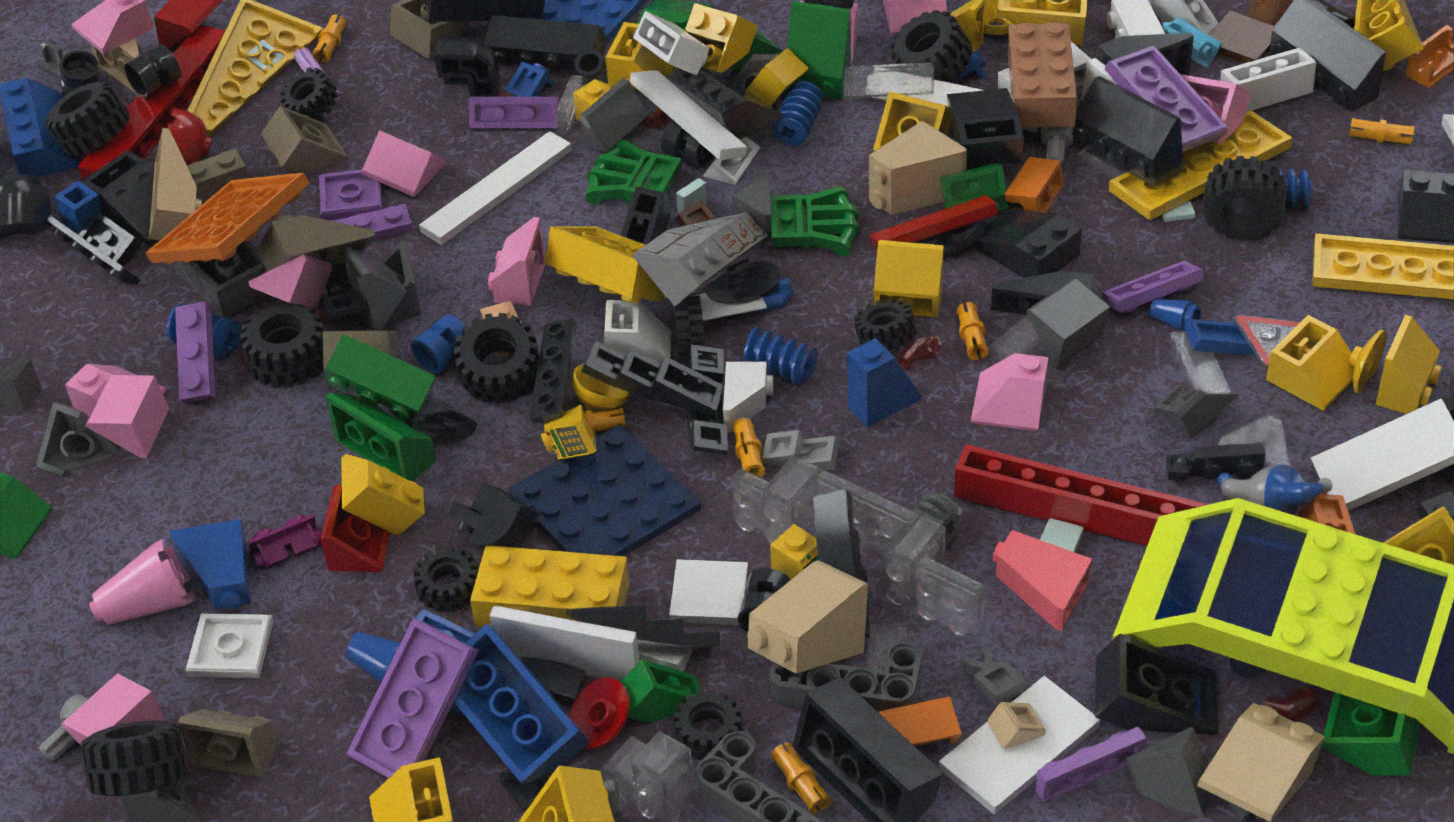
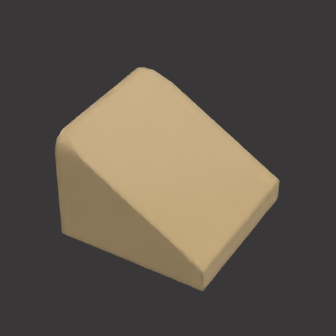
[988,702,1046,748]

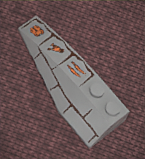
[632,212,768,306]

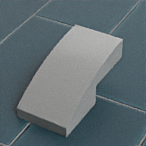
[762,430,839,471]

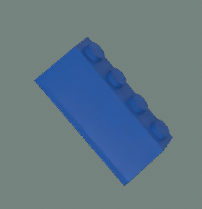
[0,78,80,178]
[454,623,591,785]

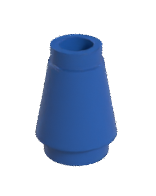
[1150,299,1202,333]

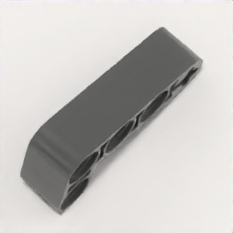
[770,642,922,712]
[696,731,822,822]

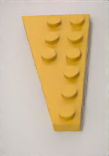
[187,0,323,137]

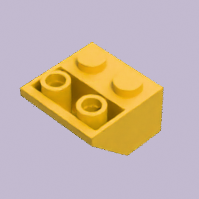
[685,3,758,73]
[605,22,677,90]
[874,240,944,318]
[1266,315,1355,411]
[369,757,454,822]

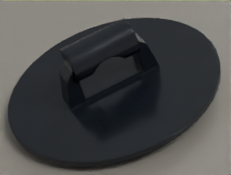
[706,258,780,303]

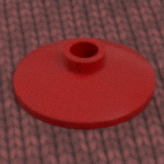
[569,677,630,750]

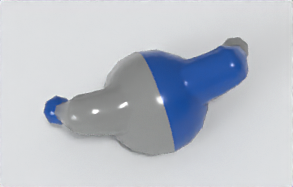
[1218,464,1332,515]

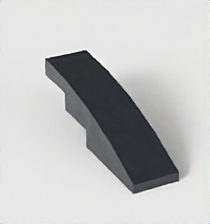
[581,340,725,414]
[813,489,870,638]
[566,605,720,646]

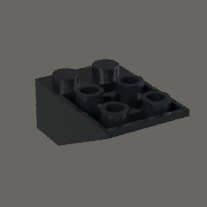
[947,88,1024,168]
[82,150,158,246]

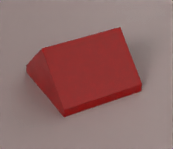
[154,0,223,49]
[320,484,390,572]

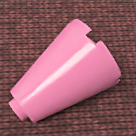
[89,538,196,625]

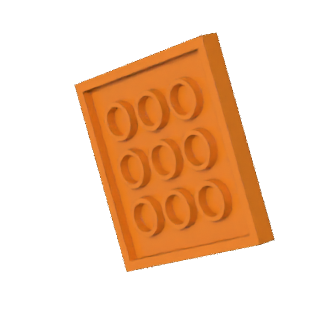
[146,173,310,264]

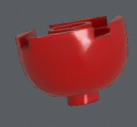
[167,108,212,166]

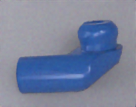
[754,278,794,313]

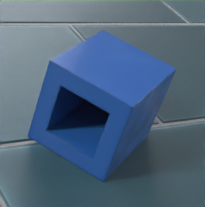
[54,180,103,235]

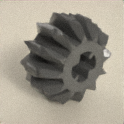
[906,491,962,554]

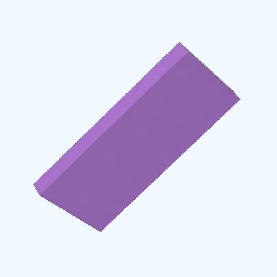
[1105,45,1229,152]
[346,618,479,778]

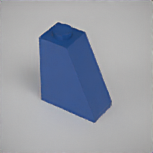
[847,338,922,427]
[170,519,251,609]

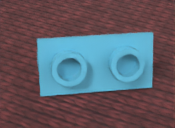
[1162,17,1222,68]

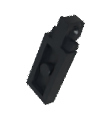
[1165,442,1266,481]

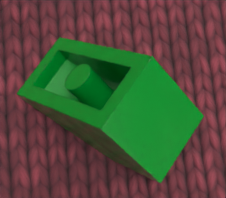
[621,659,704,723]

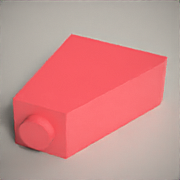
[993,530,1092,631]

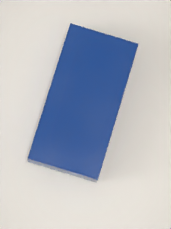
[1184,319,1256,355]

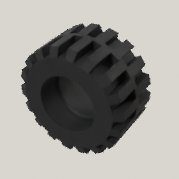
[890,10,972,82]
[44,81,130,156]
[1203,156,1287,240]
[240,303,324,388]
[454,313,539,403]
[81,720,186,796]

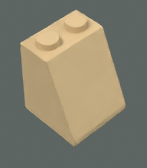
[869,121,967,215]
[747,560,868,674]

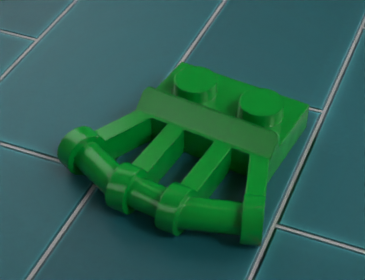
[585,139,682,204]
[770,186,860,257]

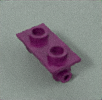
[248,514,322,569]

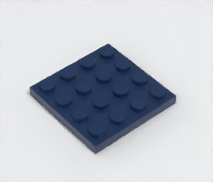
[508,424,701,557]

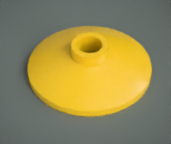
[1349,330,1387,394]

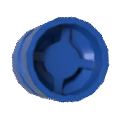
[410,314,465,375]

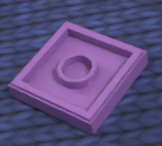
[319,169,383,220]

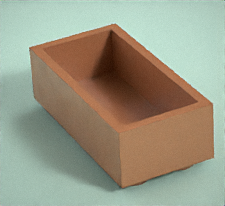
[1008,22,1077,128]

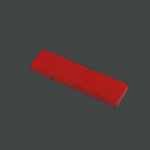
[869,195,998,250]

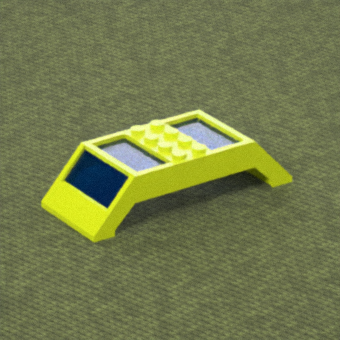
[1112,498,1454,754]

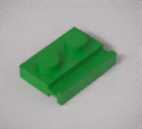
[940,163,1009,211]

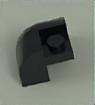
[434,38,501,97]
[0,173,53,237]
[448,482,542,547]

